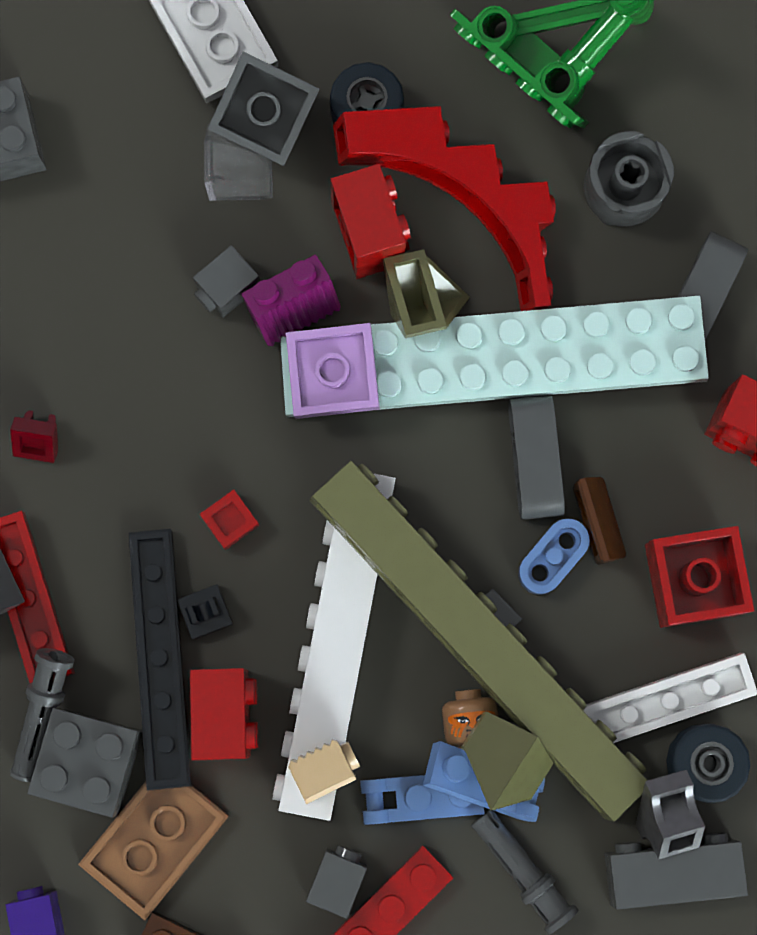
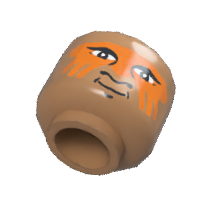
[442,689,499,749]

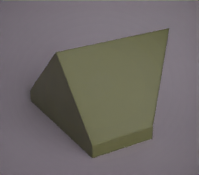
[383,249,470,338]
[461,712,554,811]

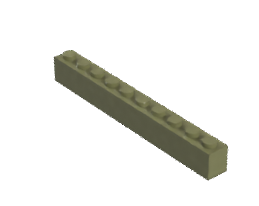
[309,461,648,822]

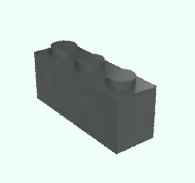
[604,832,748,910]

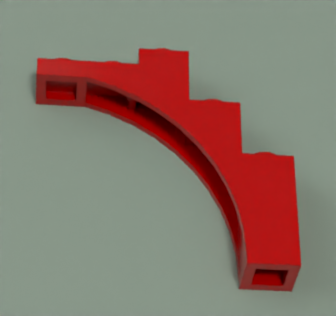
[333,106,556,311]

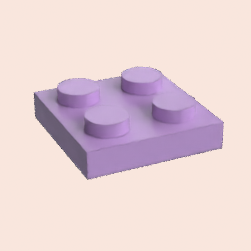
[286,323,380,419]

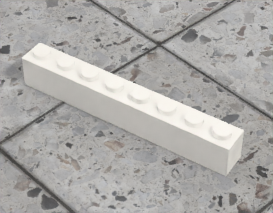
[272,474,396,821]

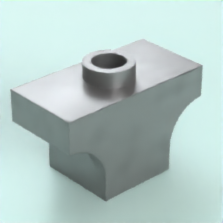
[636,770,705,860]

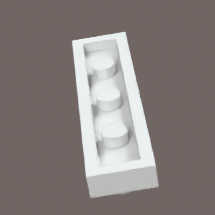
[583,652,757,743]

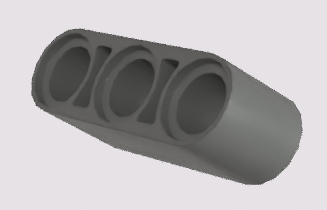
[678,231,749,340]
[508,395,565,520]

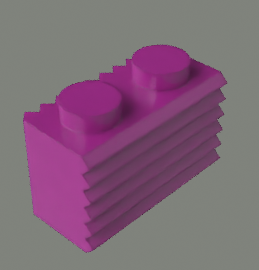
[241,254,341,346]

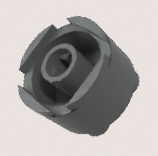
[584,131,674,227]

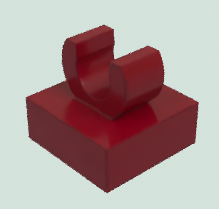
[10,410,58,463]

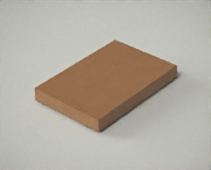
[78,781,230,920]

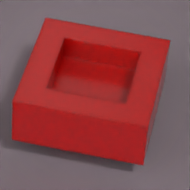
[199,490,259,550]

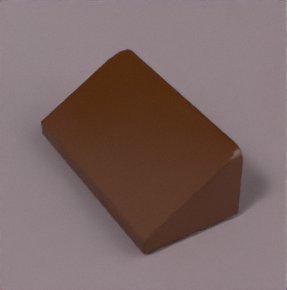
[573,477,626,565]

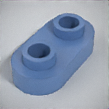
[518,519,589,595]

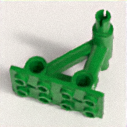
[450,0,654,129]

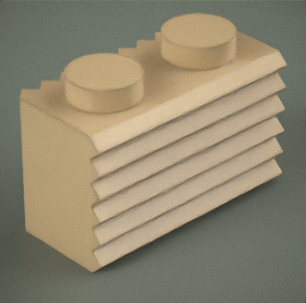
[288,739,360,804]

